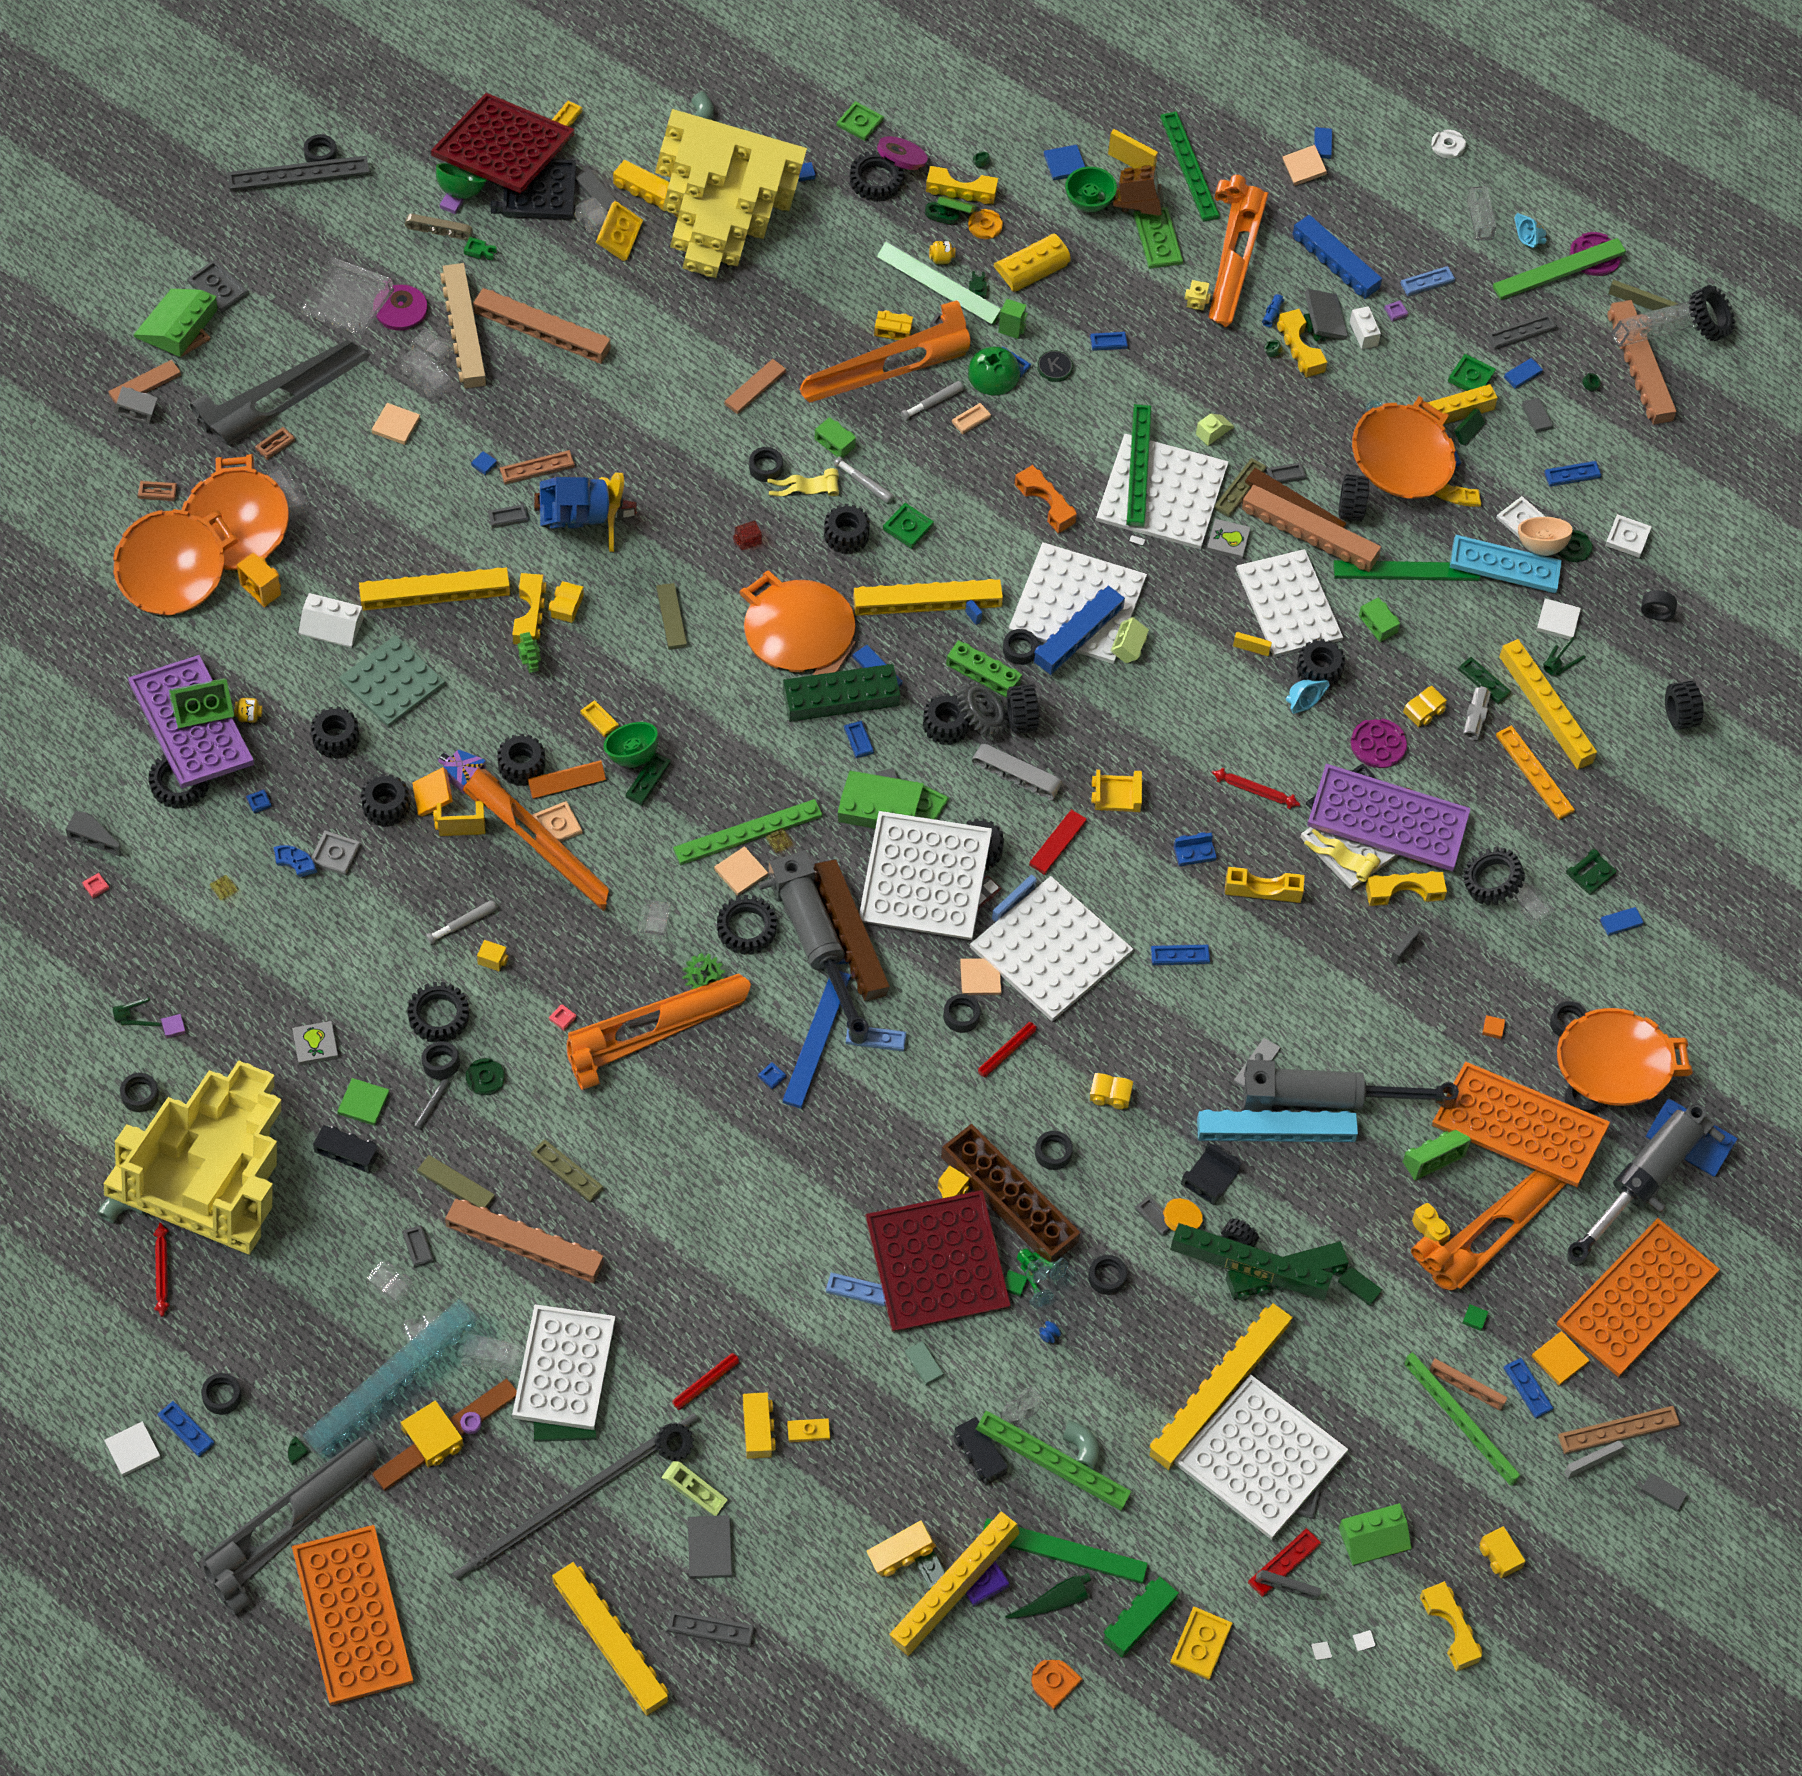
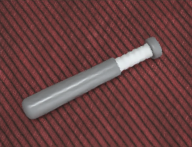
[901,381,964,421]
[834,457,894,503]
[426,900,497,945]

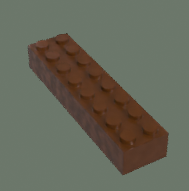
[941,1123,1081,1264]

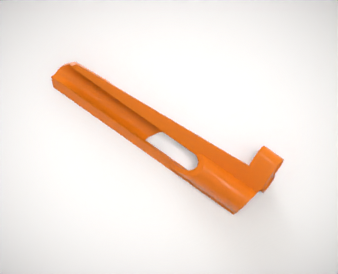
[799,300,970,403]
[1411,1170,1567,1290]

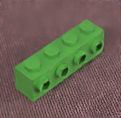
[946,640,1022,698]

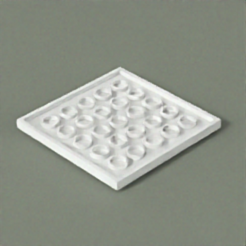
[1096,434,1228,549]
[1008,542,1147,664]
[859,811,992,940]
[970,876,1133,1022]
[1174,1375,1348,1540]

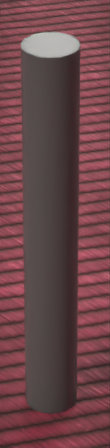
[414,1079,450,1130]

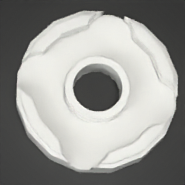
[1431,130,1466,159]

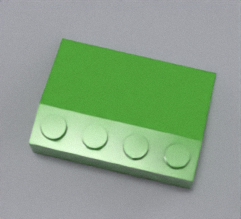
[134,289,217,357]
[838,771,924,829]

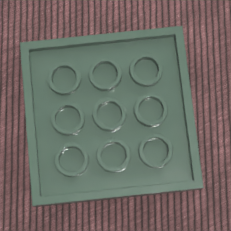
[339,635,445,727]

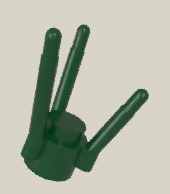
[1543,637,1586,676]
[113,997,162,1027]

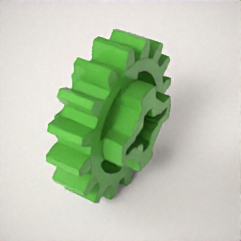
[517,632,541,673]
[682,953,725,990]

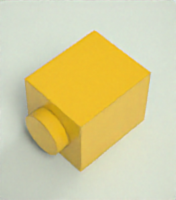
[477,940,509,971]

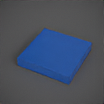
[1044,145,1085,181]

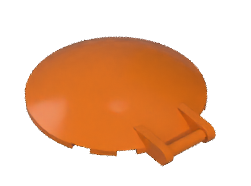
[1352,396,1456,499]
[182,454,289,570]
[113,509,239,615]
[739,570,855,672]
[1557,1008,1693,1106]

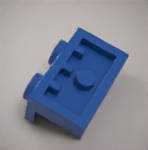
[1174,832,1216,866]

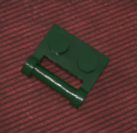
[1566,849,1617,895]

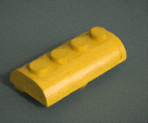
[993,234,1071,292]

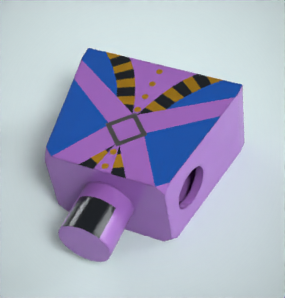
[438,750,486,794]

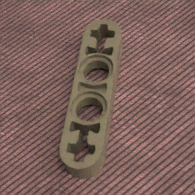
[405,214,473,241]

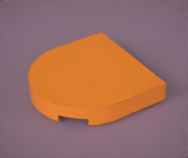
[1031,1660,1083,1710]

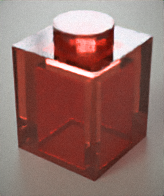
[733,520,762,551]

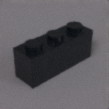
[313,1125,379,1174]
[953,1417,1008,1486]

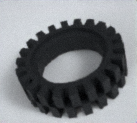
[850,150,904,202]
[1689,285,1735,342]
[148,754,210,809]
[1463,847,1525,905]
[717,895,777,955]
[407,982,469,1042]

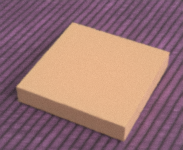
[1283,145,1327,186]
[372,403,420,445]
[532,801,582,842]
[714,846,768,896]
[960,959,1001,995]

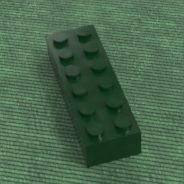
[783,664,900,722]

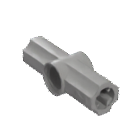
[1462,686,1491,741]

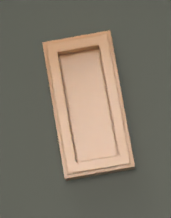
[952,403,991,434]

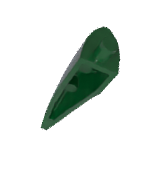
[1005,1573,1092,1619]

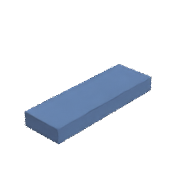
[1400,266,1455,296]
[992,874,1036,922]
[846,1027,906,1052]
[826,1273,885,1307]

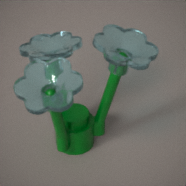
[1017,1248,1068,1308]

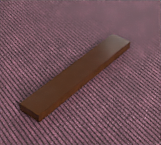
[1245,468,1346,528]

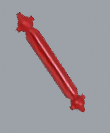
[1212,768,1300,809]
[153,1223,170,1317]

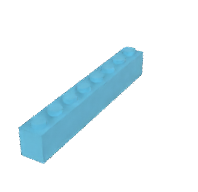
[1197,1110,1358,1142]

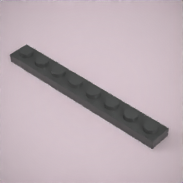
[227,156,369,191]

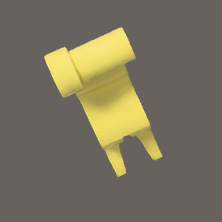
[767,468,839,496]
[1304,829,1381,882]

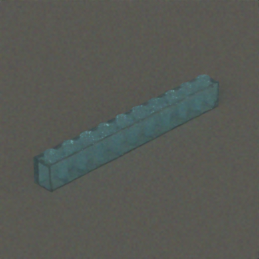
[302,1298,477,1457]

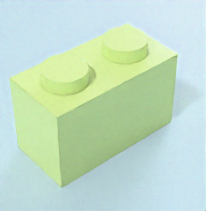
[1110,617,1149,663]

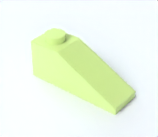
[661,1461,728,1516]

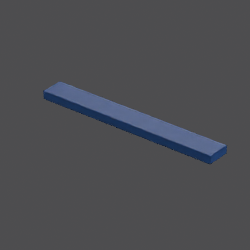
[782,971,851,1109]

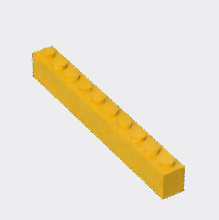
[1149,1303,1292,1470]

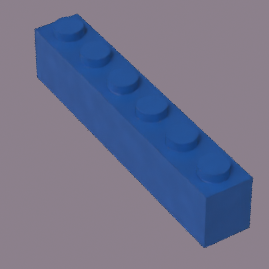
[1292,215,1382,299]
[1034,585,1125,675]

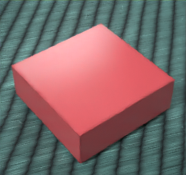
[82,873,109,898]
[549,1004,577,1031]

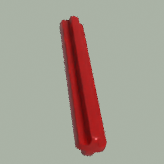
[978,1022,1037,1077]
[672,1353,739,1410]

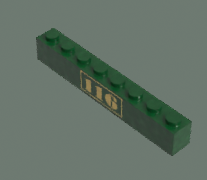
[1170,1223,1333,1301]

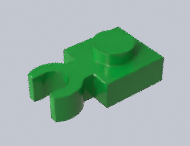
[464,237,497,260]

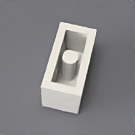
[1350,306,1381,349]

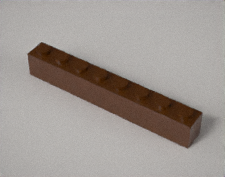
[813,859,890,1001]

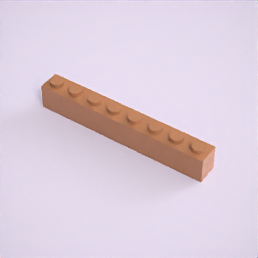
[473,288,611,364]
[1607,300,1676,425]
[1242,485,1381,572]
[445,1199,604,1284]

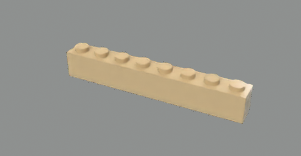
[440,263,486,389]

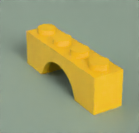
[926,166,998,204]
[1277,309,1327,377]
[512,573,547,644]
[1225,867,1304,903]
[1365,871,1447,906]
[938,1166,970,1198]
[1420,1581,1482,1672]

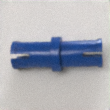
[1262,294,1284,328]

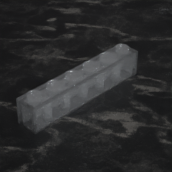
[1611,301,1697,347]

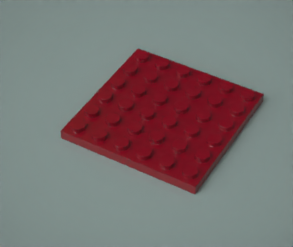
[431,93,575,193]
[865,1190,1010,1332]

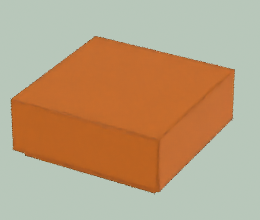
[1482,1015,1505,1039]

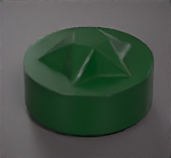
[973,151,991,167]
[1264,340,1283,357]
[1582,373,1601,392]

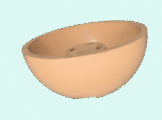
[1518,517,1572,556]

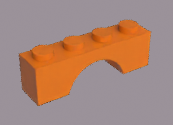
[1014,465,1077,533]

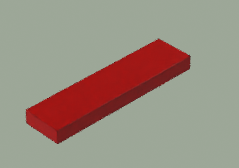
[1029,809,1087,875]
[1248,1528,1321,1597]

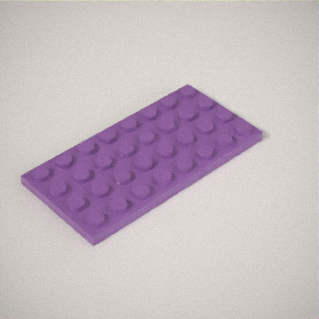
[128,655,254,789]
[1307,764,1471,872]

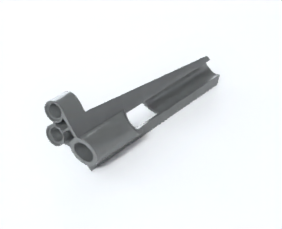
[190,340,367,446]
[202,1437,377,1615]

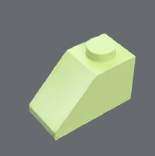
[1196,414,1234,446]

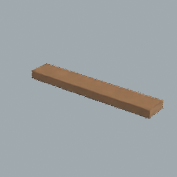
[1558,1406,1680,1454]

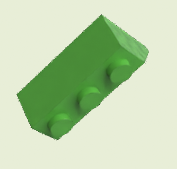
[168,678,234,728]
[1403,1130,1471,1181]
[1339,1503,1411,1566]

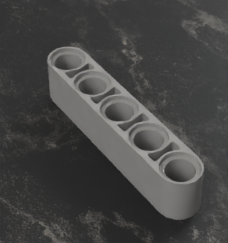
[972,744,1062,800]

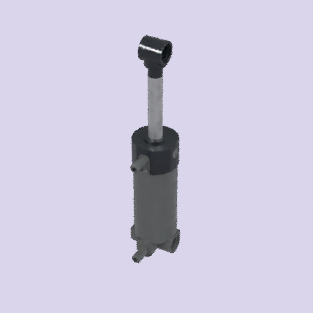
[1566,1103,1725,1266]

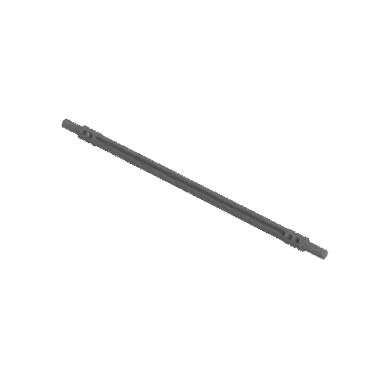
[452,1413,698,1580]

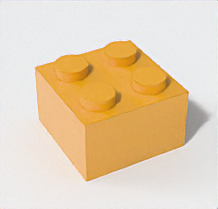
[237,553,281,607]

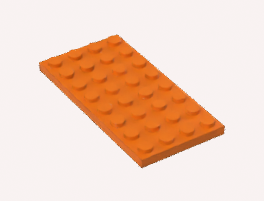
[1432,1061,1610,1188]
[1556,1218,1720,1378]
[292,1525,414,1706]

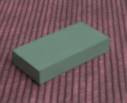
[905,1341,943,1386]

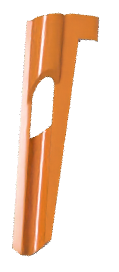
[1208,175,1269,327]
[463,767,609,911]
[567,973,751,1090]

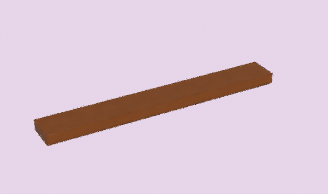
[372,1378,517,1491]

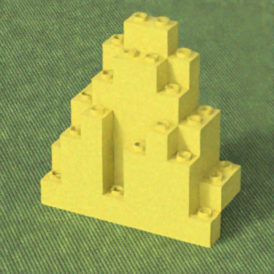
[655,109,807,278]
[104,1061,281,1255]

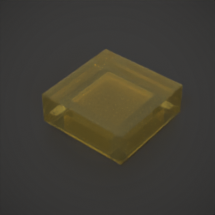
[766,828,792,853]
[210,875,237,900]

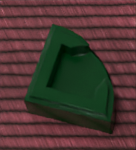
[288,1436,309,1465]

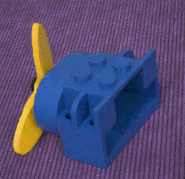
[540,473,624,552]

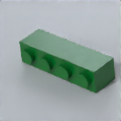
[1103,1577,1179,1658]

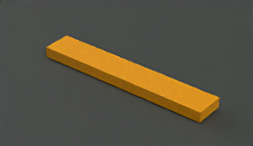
[1496,725,1575,820]

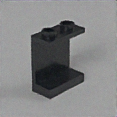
[1181,1142,1242,1205]

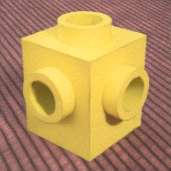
[1185,280,1211,310]

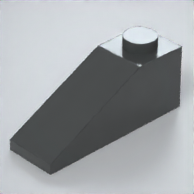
[66,811,122,856]

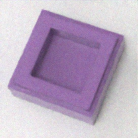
[440,194,463,214]
[1384,301,1408,322]
[161,1014,186,1039]

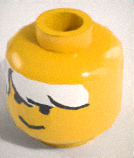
[929,241,955,264]
[234,698,263,723]

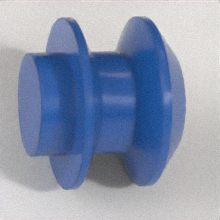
[1039,1321,1061,1343]

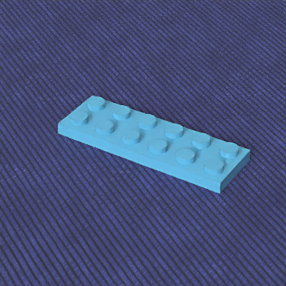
[1449,535,1561,593]

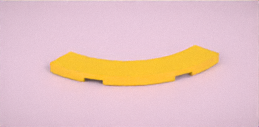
[1433,484,1481,507]

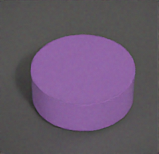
[460,1412,482,1434]

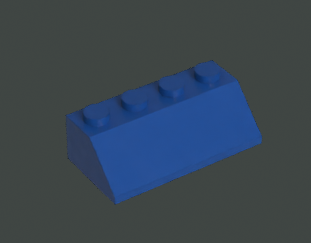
[1646,1098,1738,1177]

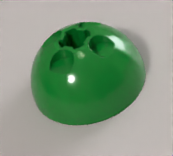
[435,163,487,199]
[1065,167,1117,213]
[968,346,1020,396]
[604,722,659,768]

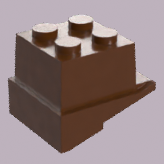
[1113,165,1164,215]

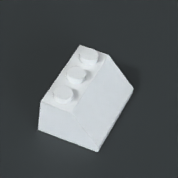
[298,593,364,648]

